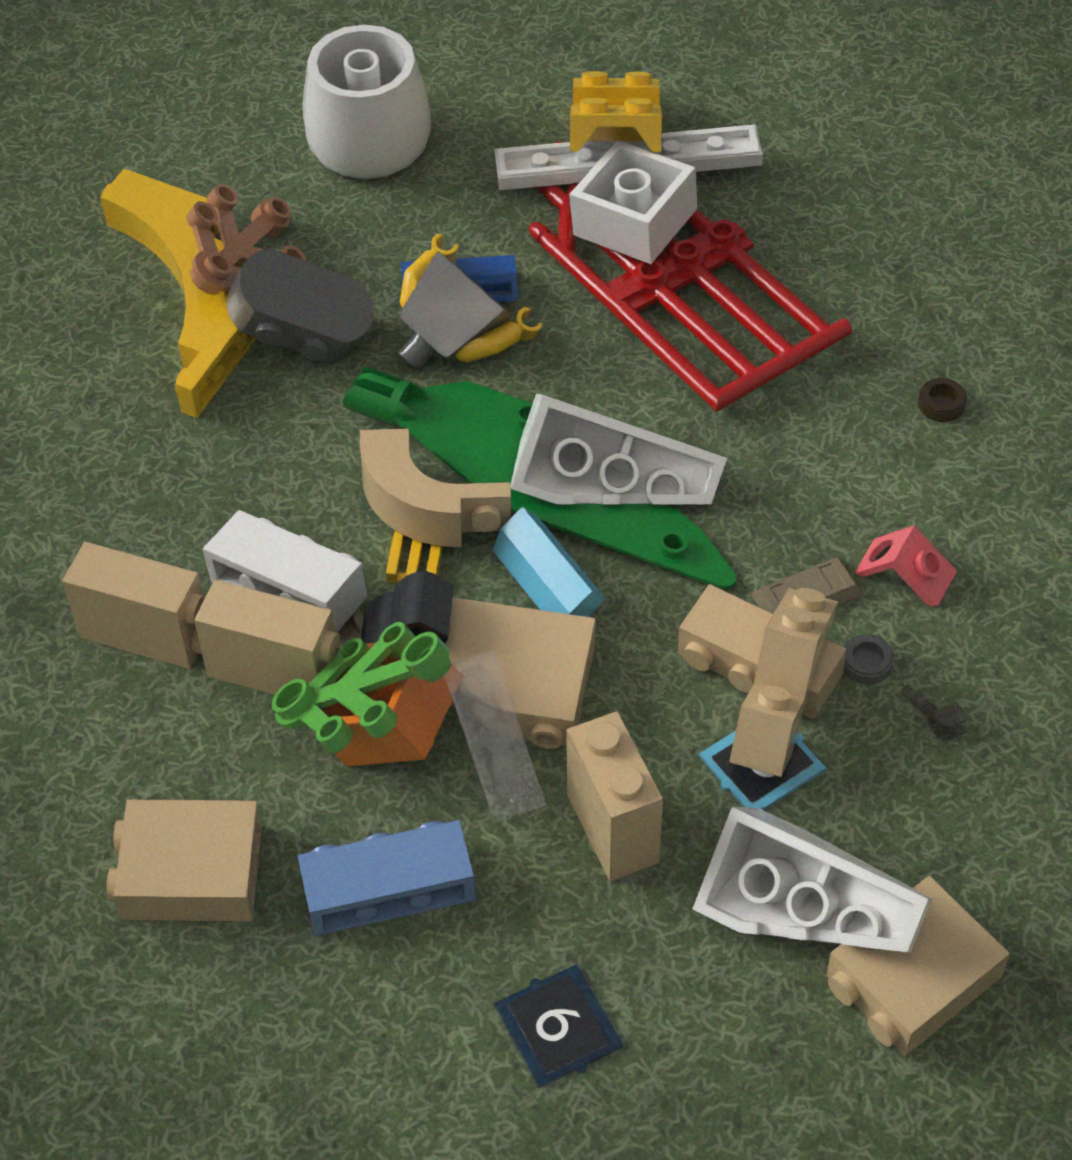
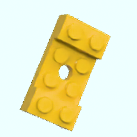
[570,71,662,152]

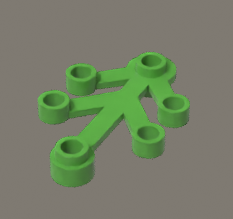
[272,622,451,753]

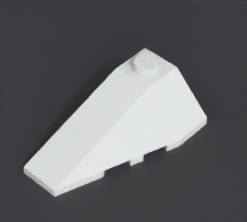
[510,394,727,504]
[693,807,932,952]

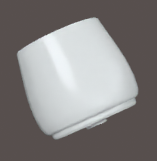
[302,25,431,179]

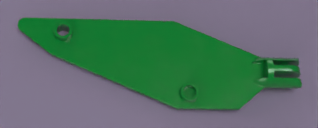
[343,366,737,590]

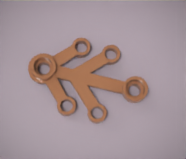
[186,183,306,295]

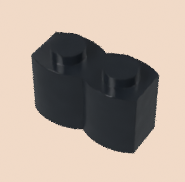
[360,570,454,644]

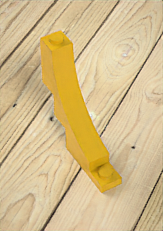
[100,169,256,418]

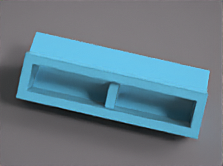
[492,507,606,617]

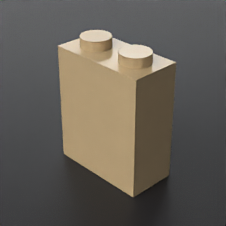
[62,541,206,669]
[194,579,340,694]
[566,711,663,881]
[107,800,262,921]
[826,876,1010,1056]

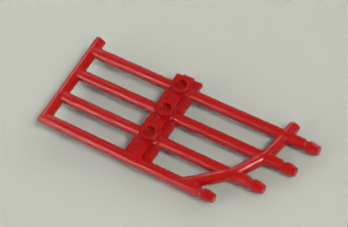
[528,140,852,412]

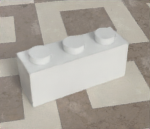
[203,510,368,632]

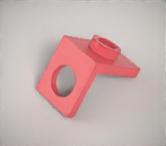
[855,525,957,607]

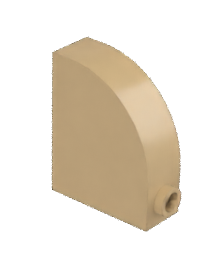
[445,597,596,749]

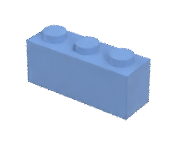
[298,820,476,936]

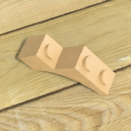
[729,588,838,777]

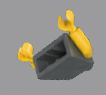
[398,234,542,370]

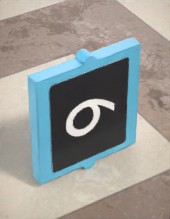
[699,731,826,810]

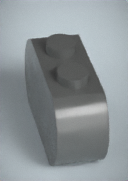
[226,248,374,363]

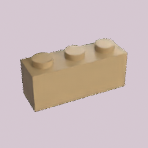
[678,584,847,720]

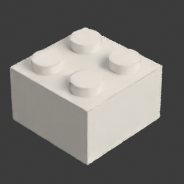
[569,140,697,264]

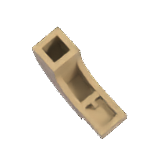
[360,429,511,547]

